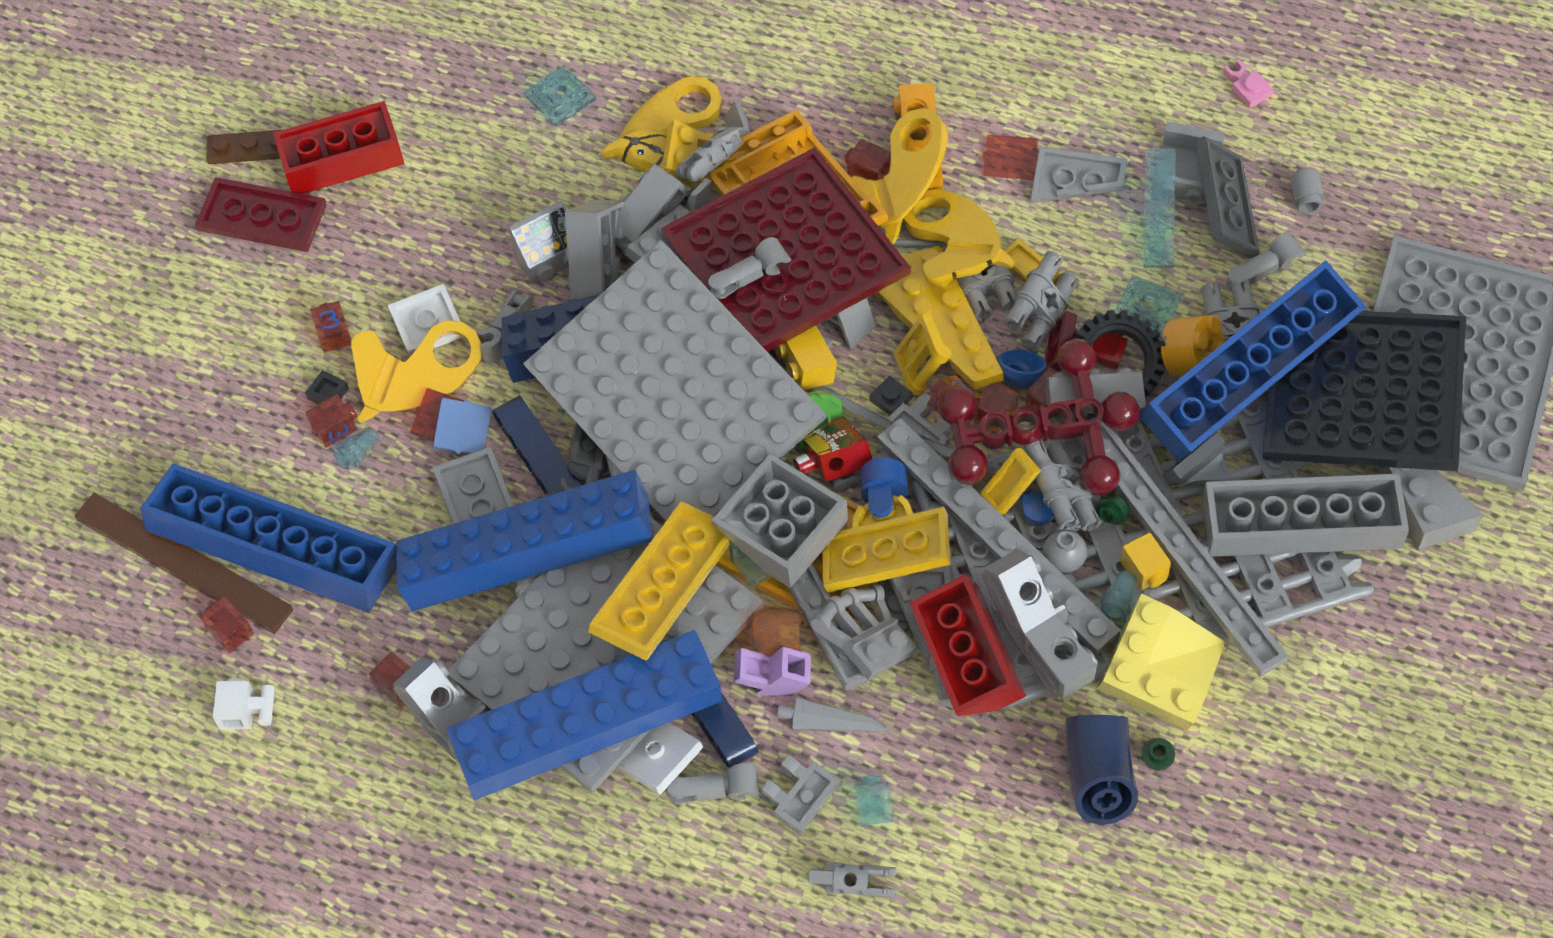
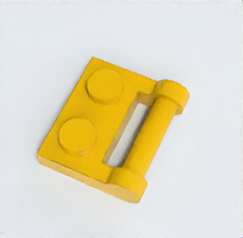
[661,119,713,188]
[893,314,952,396]

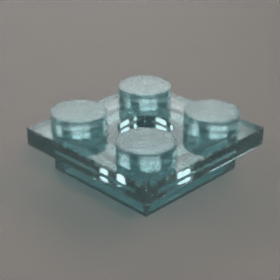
[524,65,596,127]
[1115,275,1183,339]

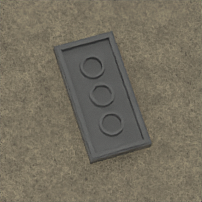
[1196,136,1259,258]

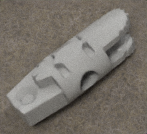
[675,127,743,182]
[808,862,896,898]

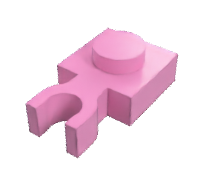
[1223,59,1273,108]

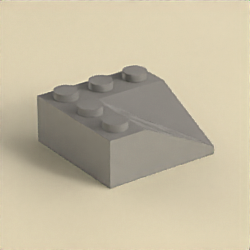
[711,453,848,588]

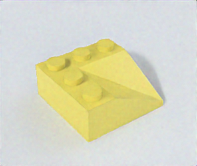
[1097,594,1225,730]

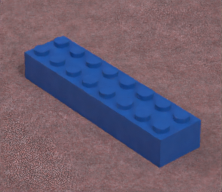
[1140,260,1367,463]
[140,463,397,613]
[396,470,653,611]
[446,630,722,801]

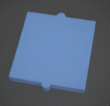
[433,398,492,456]

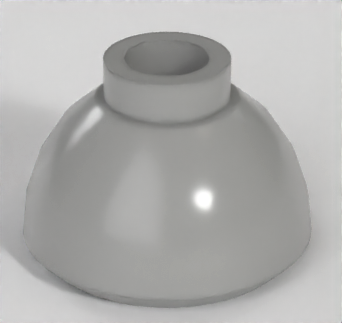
[1042,529,1087,572]

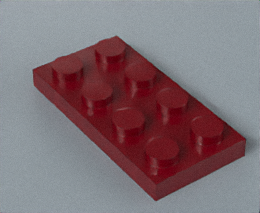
[195,177,327,252]

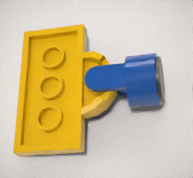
[823,457,950,593]

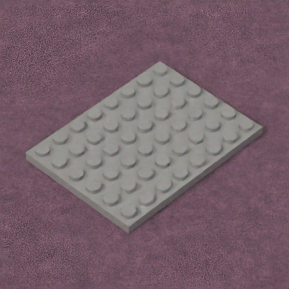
[1373,235,1553,490]
[523,240,827,521]
[447,518,764,793]

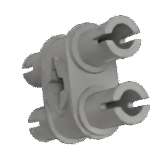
[944,245,1016,322]
[1004,251,1079,352]
[1201,280,1260,341]
[1024,440,1102,532]

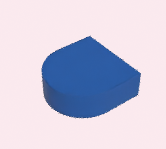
[1021,493,1054,526]

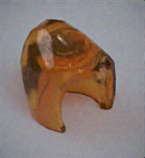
[743,606,804,657]

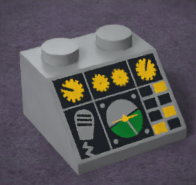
[509,201,569,285]

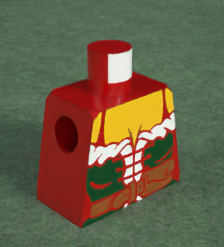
[793,416,872,481]

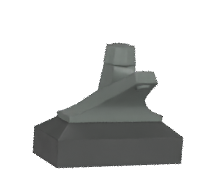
[1162,432,1234,486]

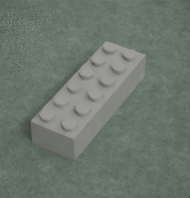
[1202,474,1409,557]

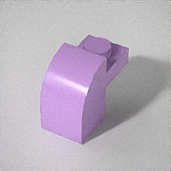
[734,647,811,696]

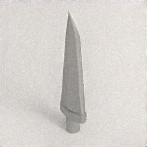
[777,697,890,732]

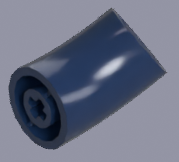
[1066,715,1138,825]

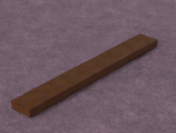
[74,492,293,635]

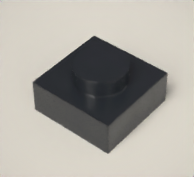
[305,370,349,411]
[869,375,913,416]

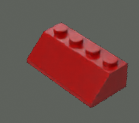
[273,101,405,194]
[909,573,1026,716]

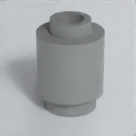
[1290,167,1324,213]

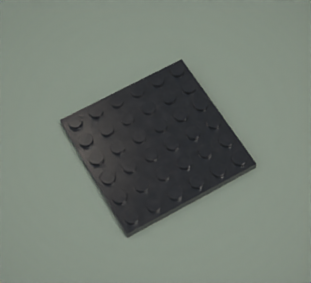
[1263,311,1466,472]

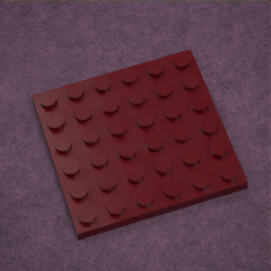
[661,147,911,352]

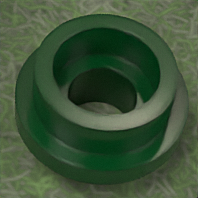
[1097,494,1128,525]
[1142,738,1175,770]

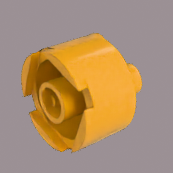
[1161,315,1225,379]

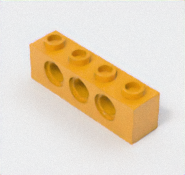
[893,83,943,190]

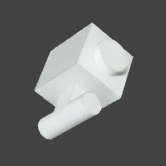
[213,678,275,729]

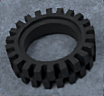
[1074,310,1166,398]

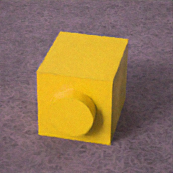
[1120,533,1171,591]

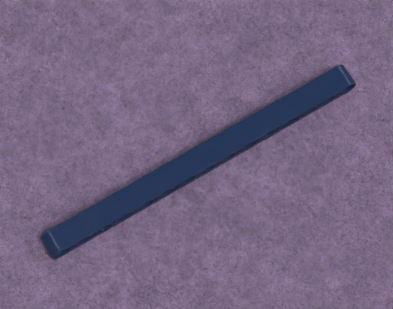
[492,395,759,769]

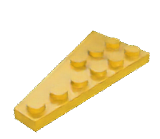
[874,245,1003,390]

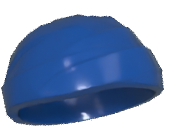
[997,349,1046,390]

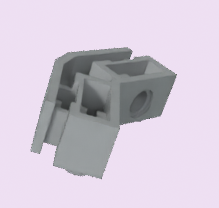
[981,549,1097,699]
[393,657,503,795]

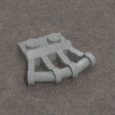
[810,584,918,680]

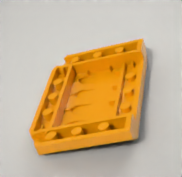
[710,109,888,225]

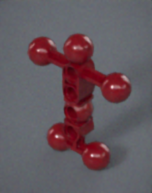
[938,339,1140,495]

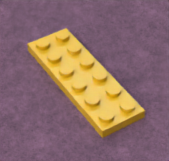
[588,501,731,661]

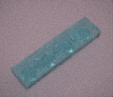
[1143,149,1176,268]

